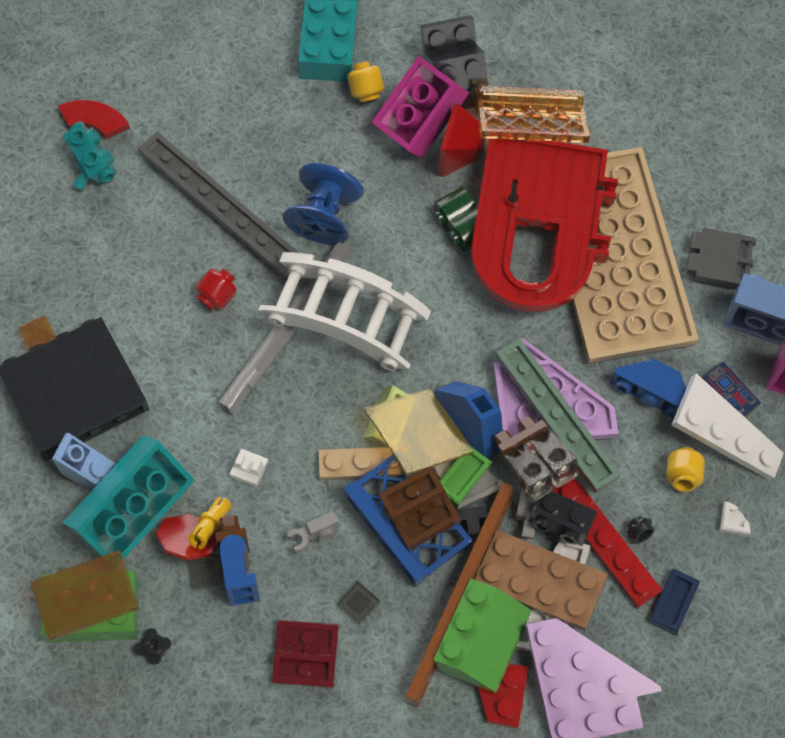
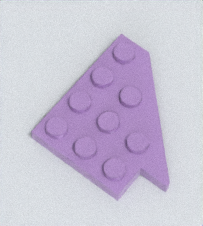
[493,338,619,443]
[525,618,662,738]

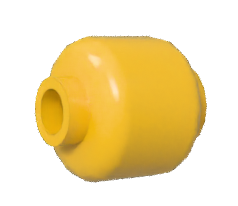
[347,61,384,102]
[666,447,705,492]

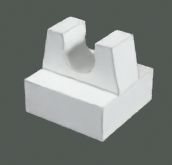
[230,449,269,488]

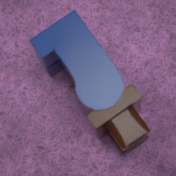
[215,515,260,607]

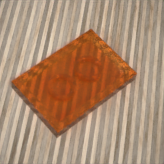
[31,550,139,641]

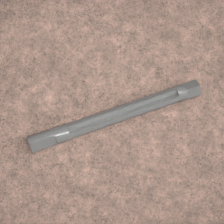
[218,242,352,415]

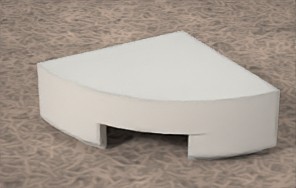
[719,501,750,537]

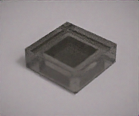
[190,554,224,590]
[338,581,380,624]

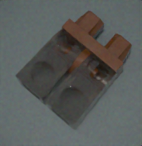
[494,416,579,503]

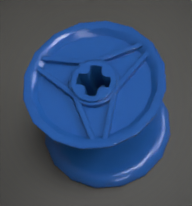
[283,163,364,245]

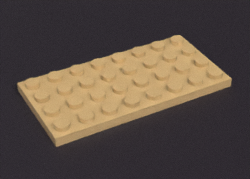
[553,147,699,363]

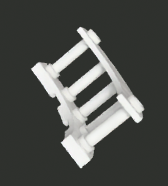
[259,252,431,371]

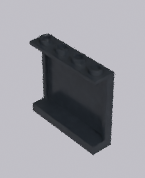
[0,317,149,462]

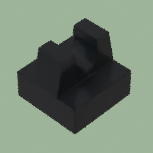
[456,505,487,538]

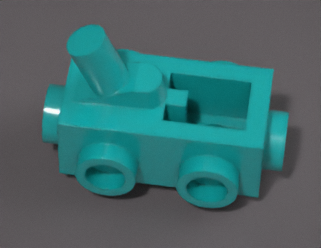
[63,122,117,191]

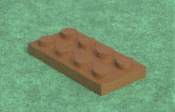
[474,530,608,631]

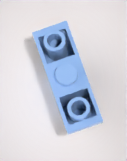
[52,433,116,491]

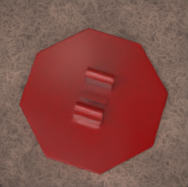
[155,514,217,561]

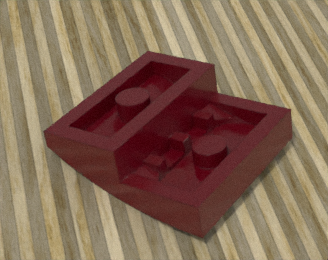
[272,620,339,687]

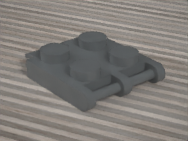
[686,228,756,289]

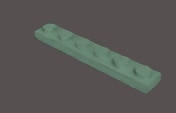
[495,338,621,494]

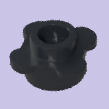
[135,628,171,665]

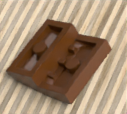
[379,466,462,551]

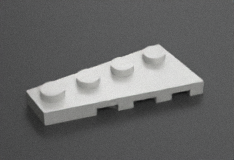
[672,373,784,480]

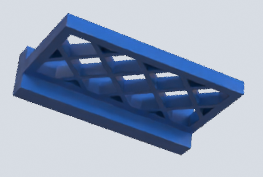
[343,450,473,587]

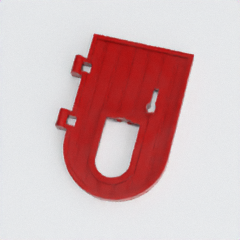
[471,131,618,312]

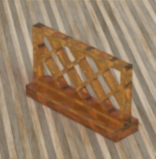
[475,85,590,143]

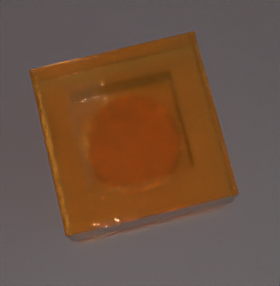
[19,315,56,348]

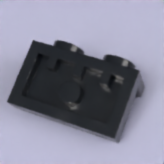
[528,487,598,546]

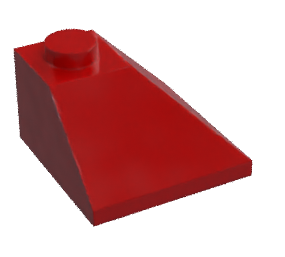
[438,104,487,177]

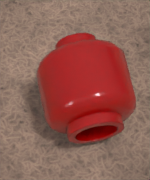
[195,268,237,311]

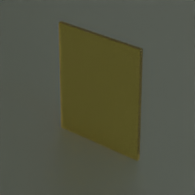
[364,388,474,475]

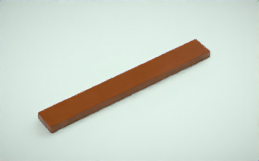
[405,482,513,708]

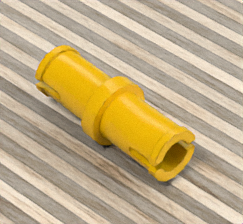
[188,497,232,549]

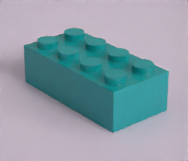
[298,0,359,82]
[62,435,195,569]

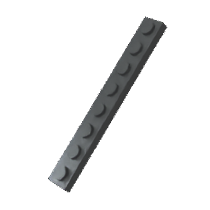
[138,131,302,281]

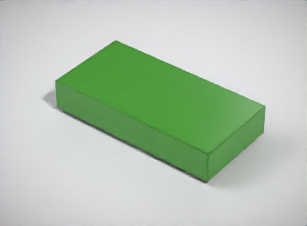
[440,445,492,508]

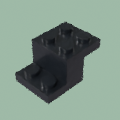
[420,15,490,108]

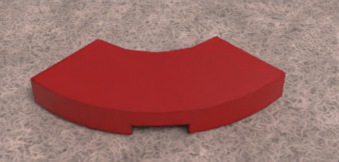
[58,100,130,139]

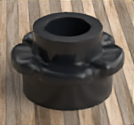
[627,516,655,543]

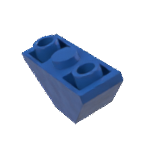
[610,359,686,420]
[433,381,503,459]

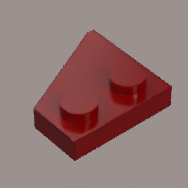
[476,663,528,729]

